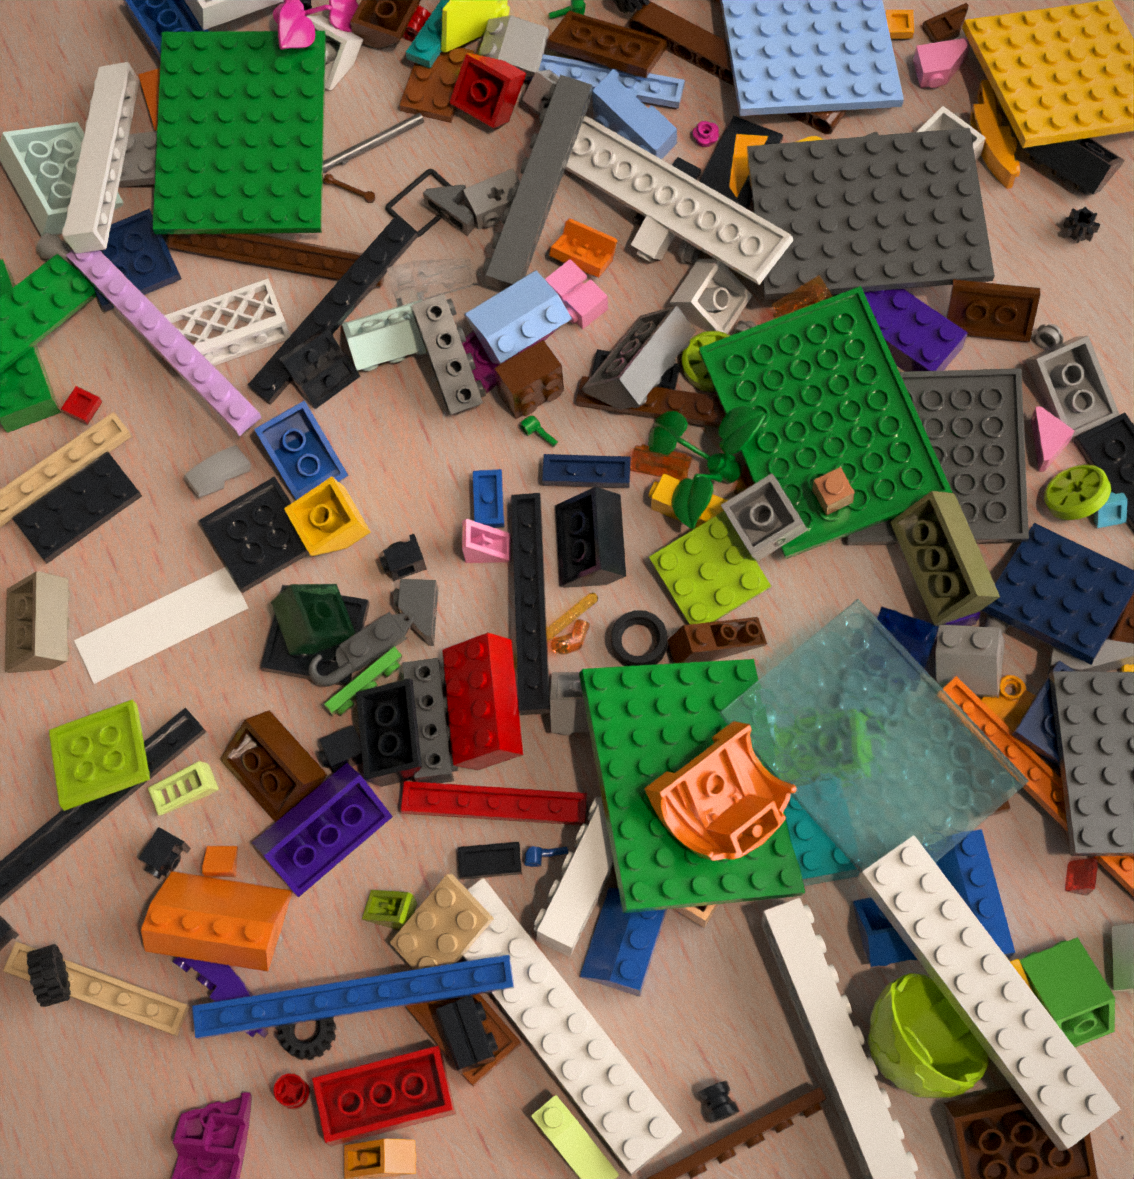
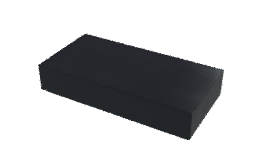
[458,842,522,880]

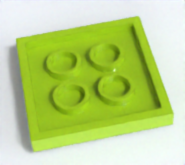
[649,511,772,624]
[49,699,150,811]

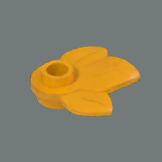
[981,675,1036,731]

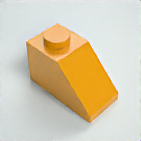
[344,1139,416,1179]

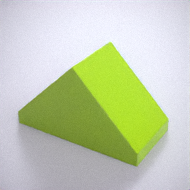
[362,890,417,931]

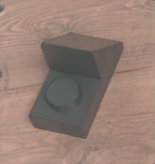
[423,185,474,236]

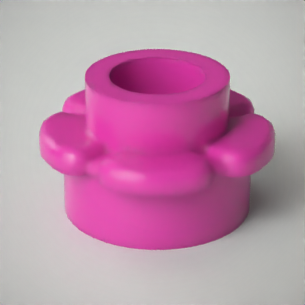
[693,121,719,147]

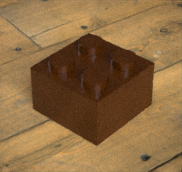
[494,340,564,419]

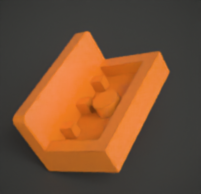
[549,218,617,278]

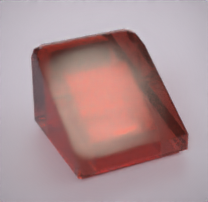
[1065,858,1098,896]

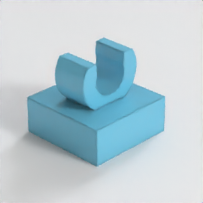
[1094,492,1127,528]

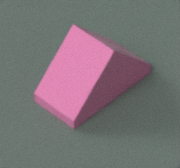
[1030,407,1075,472]
[462,519,511,563]

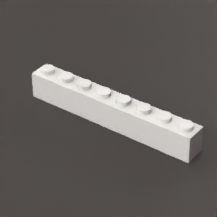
[62,62,140,254]

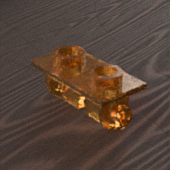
[772,275,833,319]
[630,444,692,481]

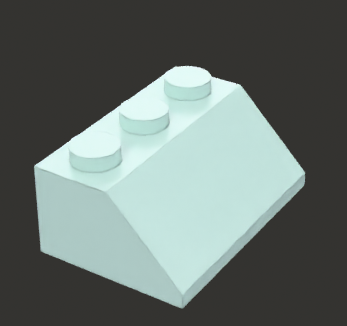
[342,300,426,371]

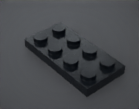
[12,451,142,564]

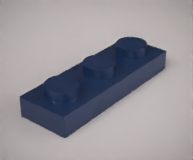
[542,454,631,488]

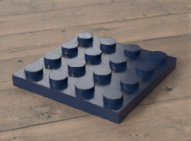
[981,523,1134,665]

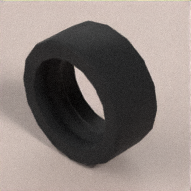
[611,610,667,666]

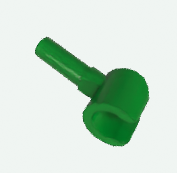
[549,0,586,19]
[520,416,558,447]

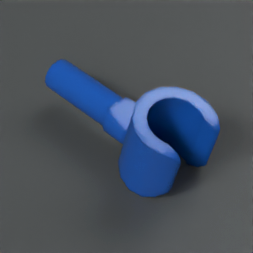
[525,846,568,867]

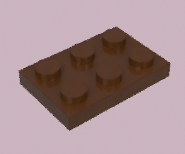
[946,279,1041,342]

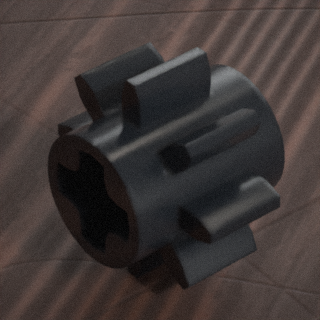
[1063,207,1100,243]

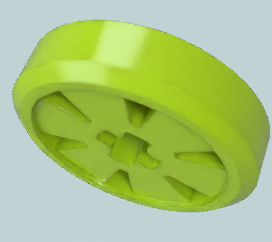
[682,331,731,392]
[1044,464,1111,520]

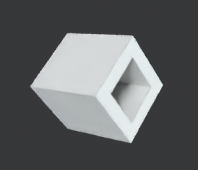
[631,215,675,262]

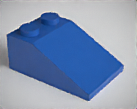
[254,400,349,500]

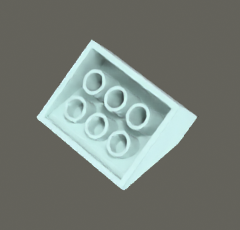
[0,122,124,236]

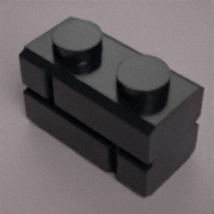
[436,996,499,1074]

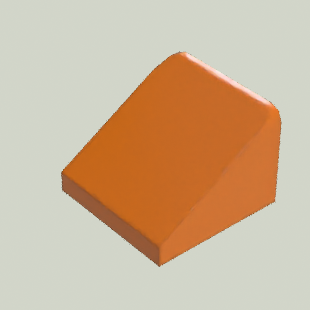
[202,846,238,877]

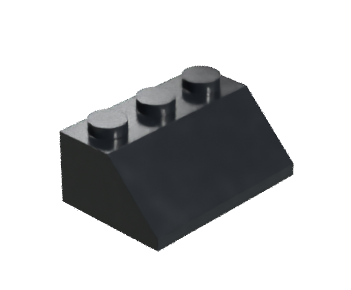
[1024,138,1125,195]
[555,486,626,588]
[356,678,422,787]

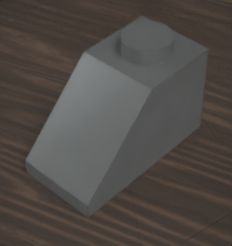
[394,579,439,646]

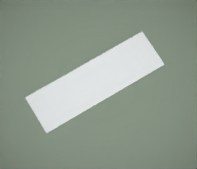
[74,566,248,684]

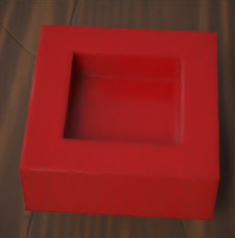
[61,386,102,425]

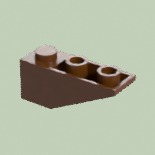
[667,617,767,663]

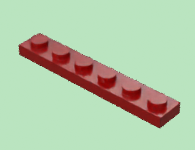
[401,781,587,826]

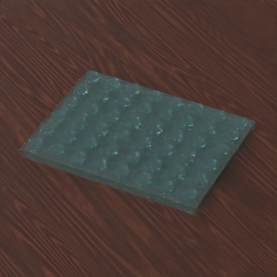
[720,599,1029,873]

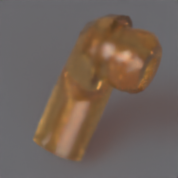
[551,619,590,655]

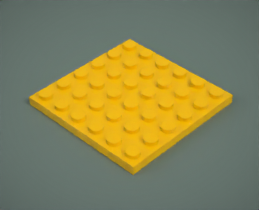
[962,0,1134,148]

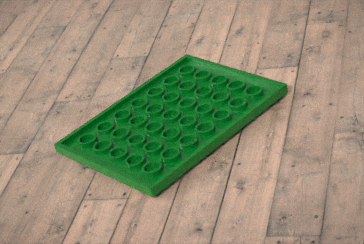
[153,31,326,234]
[699,286,953,559]
[579,659,805,913]

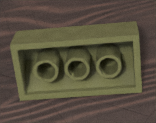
[890,491,1000,626]

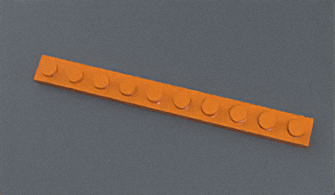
[933,676,1134,897]

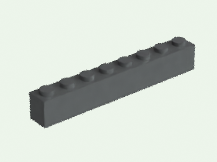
[483,74,592,290]

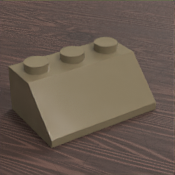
[5,571,70,673]

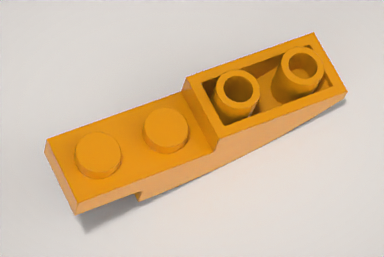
[969,80,1020,189]

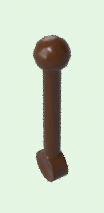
[323,174,376,203]

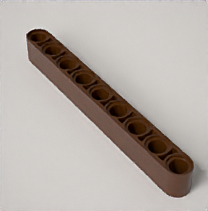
[628,1,847,134]

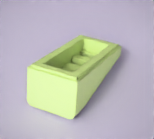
[148,761,219,816]

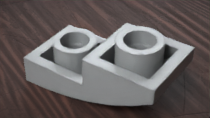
[184,445,251,498]

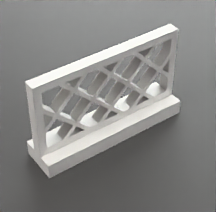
[164,279,290,366]

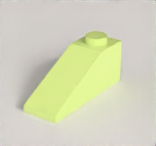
[531,1095,620,1179]

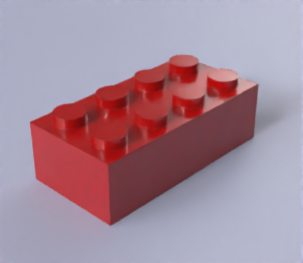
[442,632,524,771]
[312,1046,456,1147]

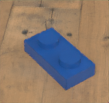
[473,469,505,528]

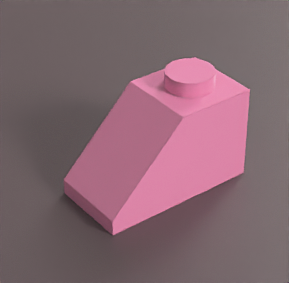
[913,38,970,88]

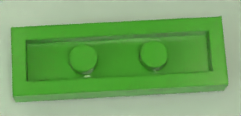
[324,646,402,717]

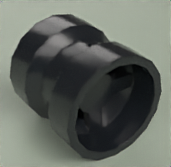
[697,1081,740,1124]

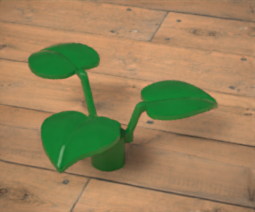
[648,407,767,529]

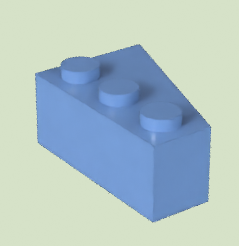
[592,69,677,159]

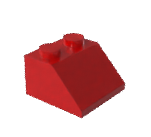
[449,53,526,128]

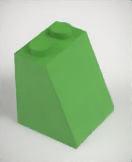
[1019,937,1115,1048]

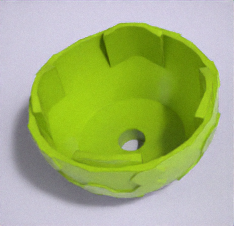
[868,973,989,1098]

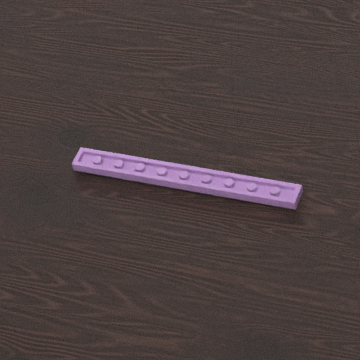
[66,250,262,436]

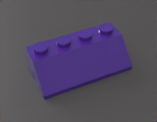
[252,763,393,897]

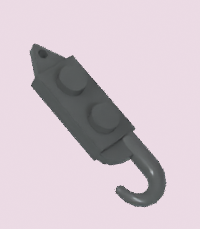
[309,612,415,686]

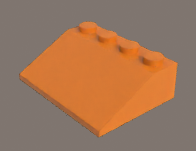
[141,871,292,972]

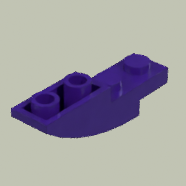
[172,957,268,1038]

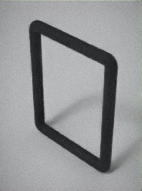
[385,169,452,237]

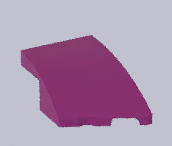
[172,1092,252,1179]

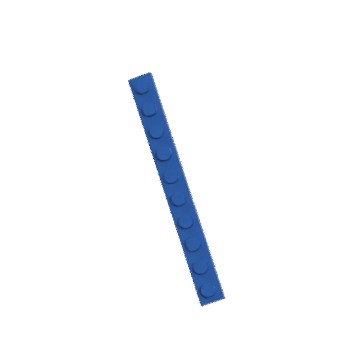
[192,955,515,1039]

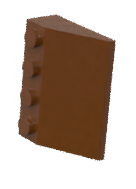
[944,1088,1098,1179]

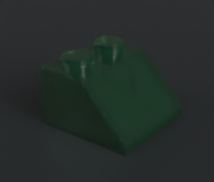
[271,584,356,655]

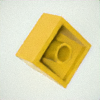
[284,476,371,556]

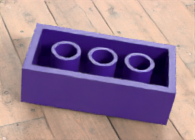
[864,289,967,372]

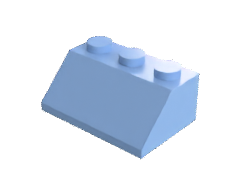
[464,270,572,364]

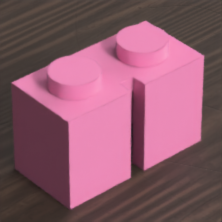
[545,259,608,329]

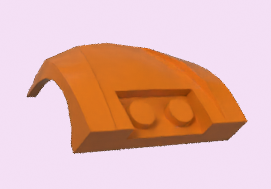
[644,721,796,861]

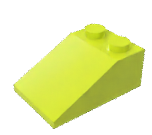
[441,0,510,52]

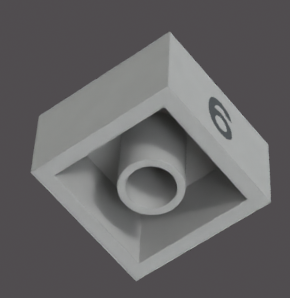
[721,473,808,561]

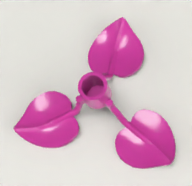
[273,0,359,49]

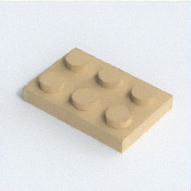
[390,874,494,970]

